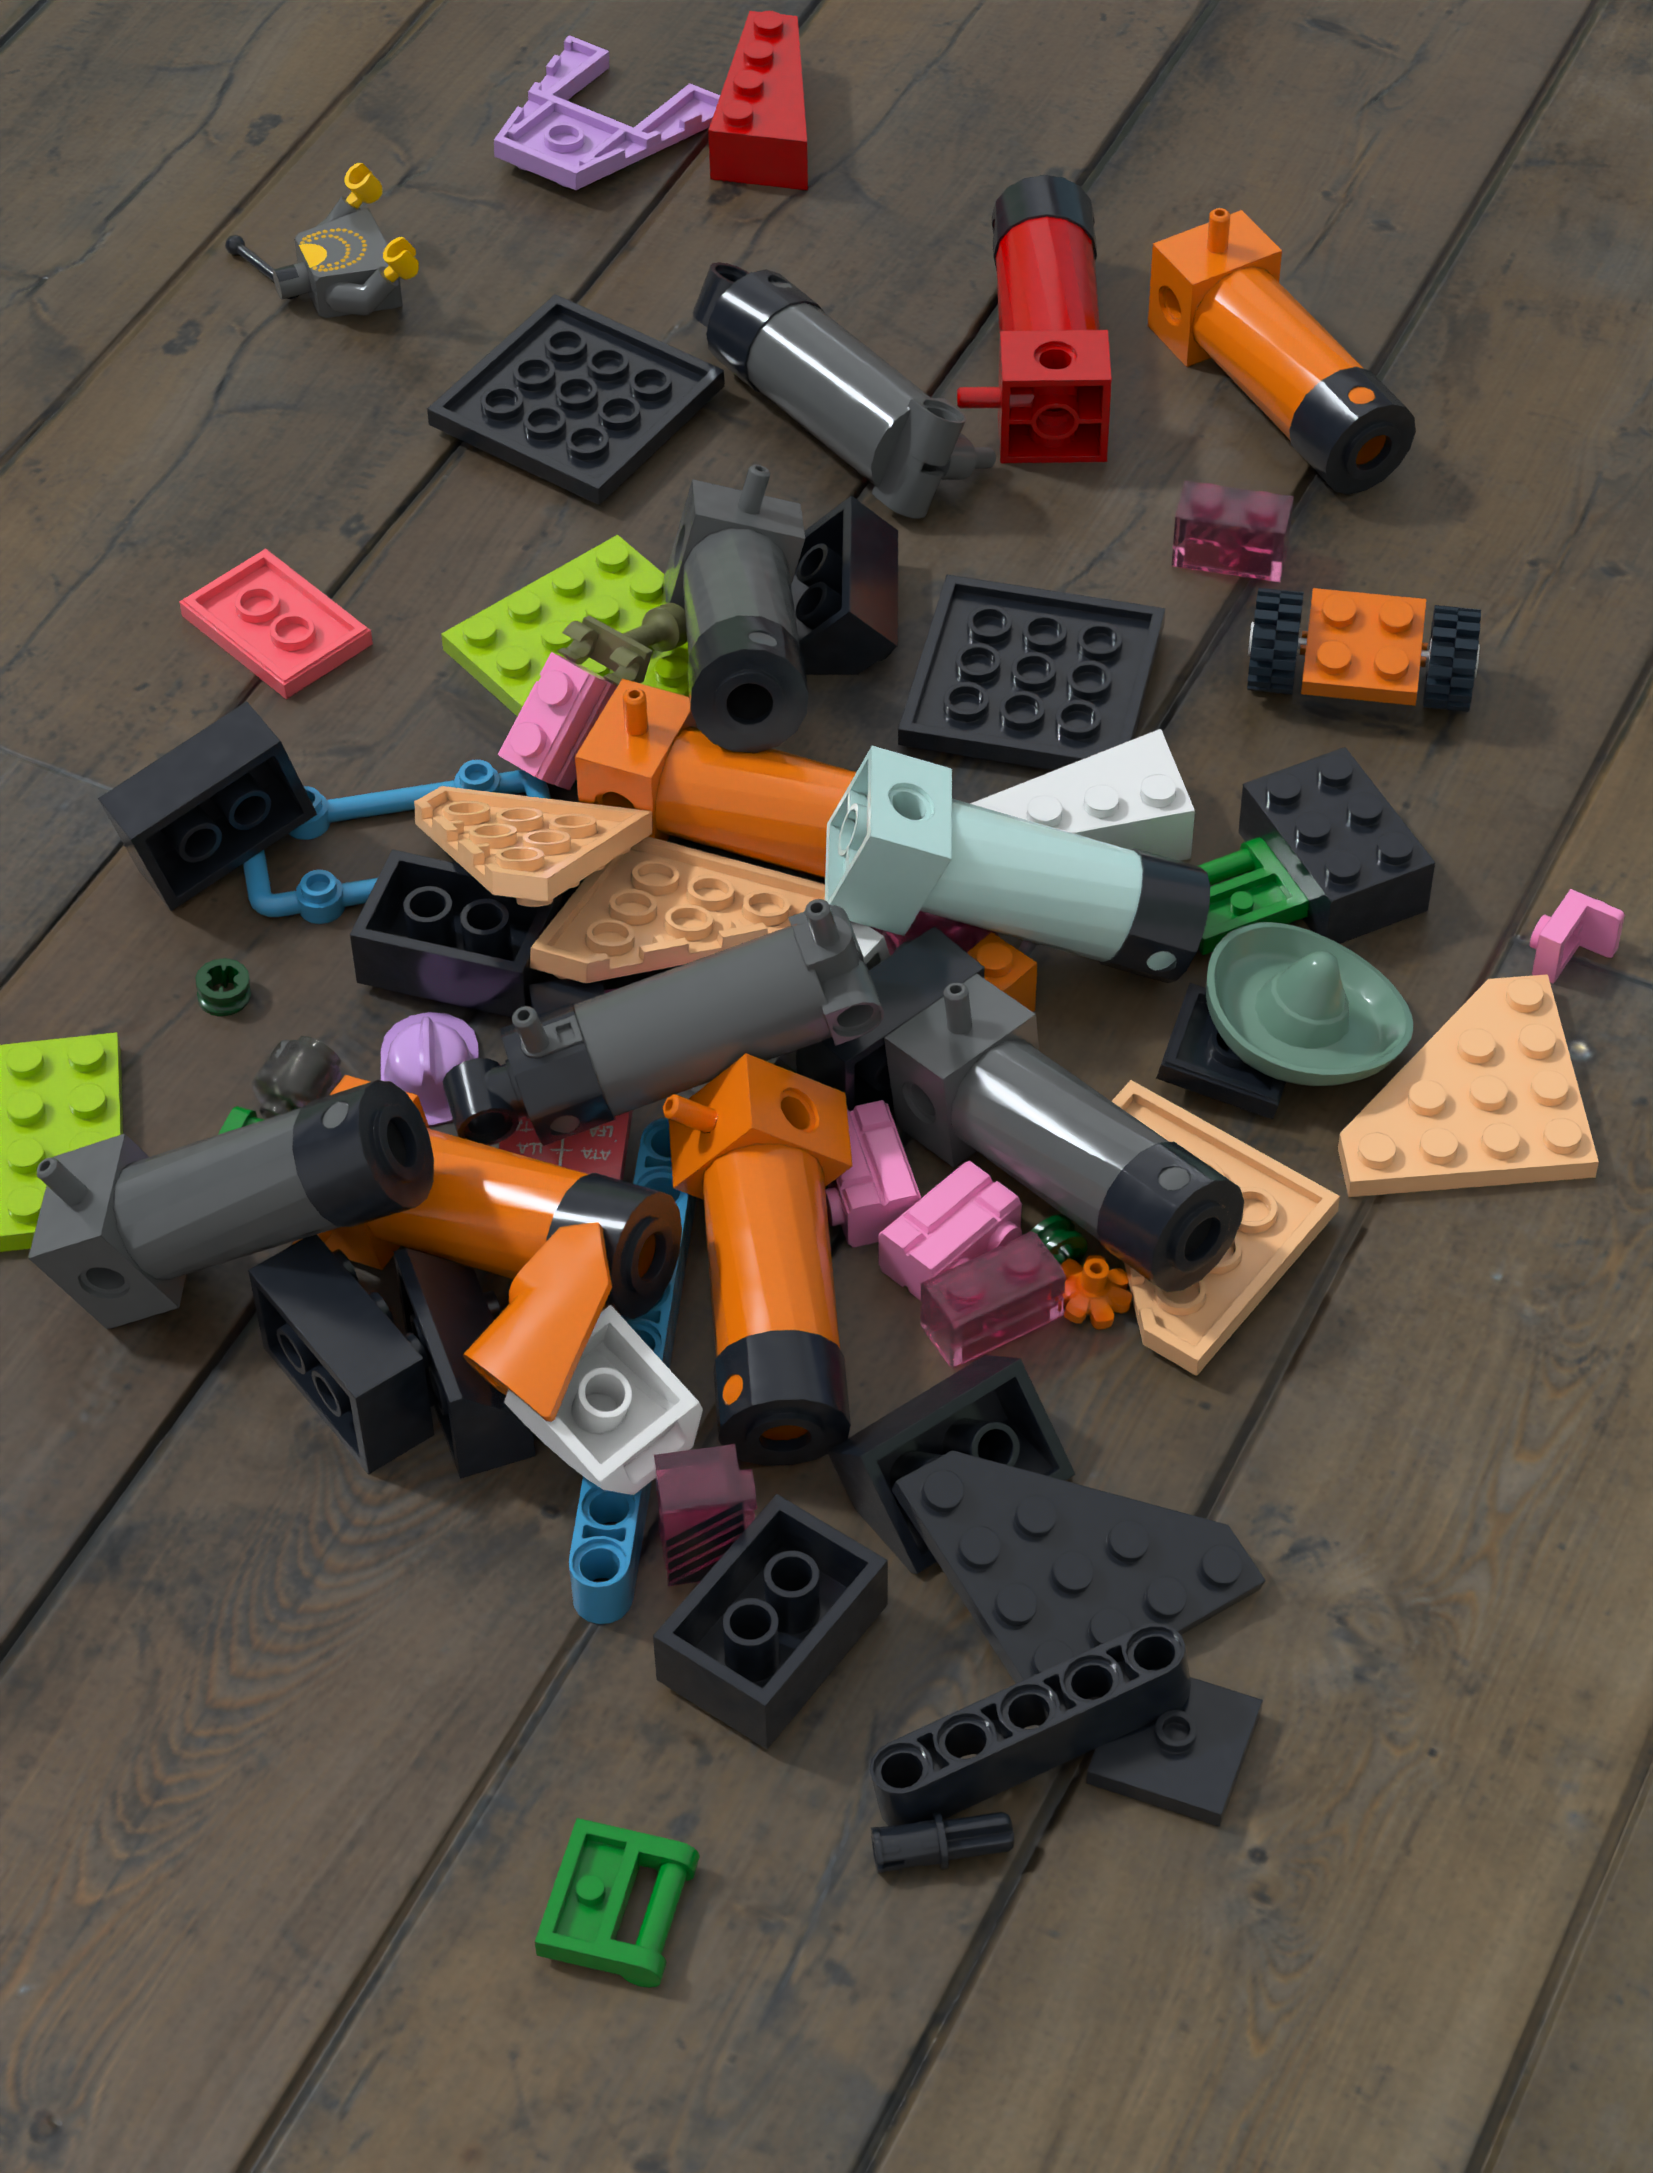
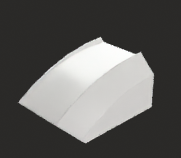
[504,1305,703,1495]

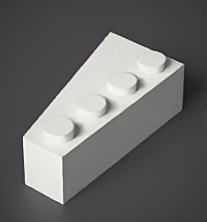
[970,729,1195,861]

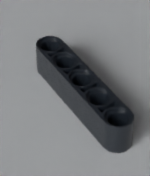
[869,1623,1191,1826]

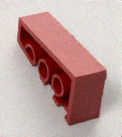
[708,11,808,191]

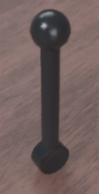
[225,235,299,299]

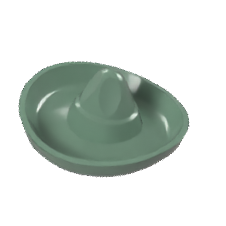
[1206,922,1413,1086]

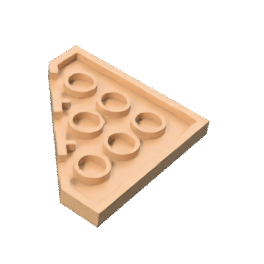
[414,786,652,907]
[530,837,825,983]
[1338,974,1599,1197]
[1112,1080,1340,1376]

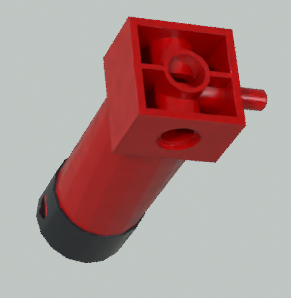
[957,175,1112,463]

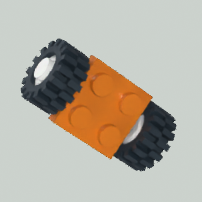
[1247,588,1481,712]

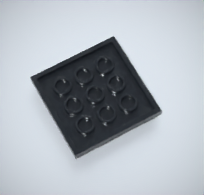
[427,294,725,505]
[898,575,1166,770]

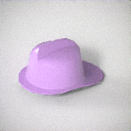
[381,1012,479,1127]

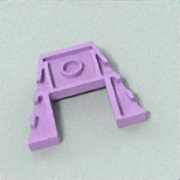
[494,35,720,190]

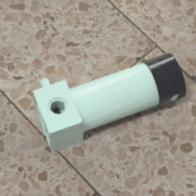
[825,746,1210,983]

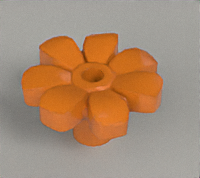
[1050,1255,1132,1330]

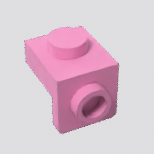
[1529,889,1625,984]

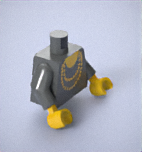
[272,163,419,318]

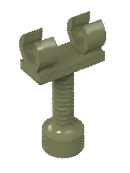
[557,603,687,686]

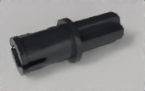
[871,1812,1014,1874]

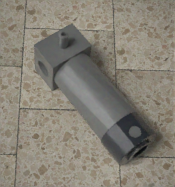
[664,465,809,753]
[884,973,1244,1292]
[28,1080,434,1329]

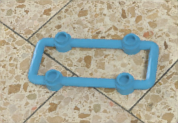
[243,760,551,924]

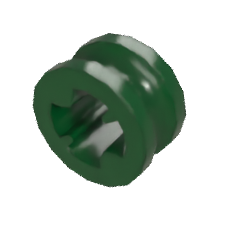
[195,958,251,1016]
[1023,1214,1088,1278]

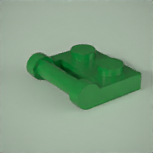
[1198,837,1309,955]
[535,1818,700,1988]

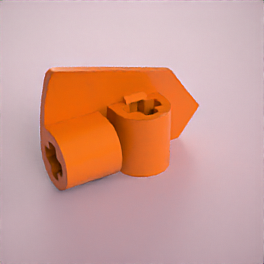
[463,1222,612,1422]

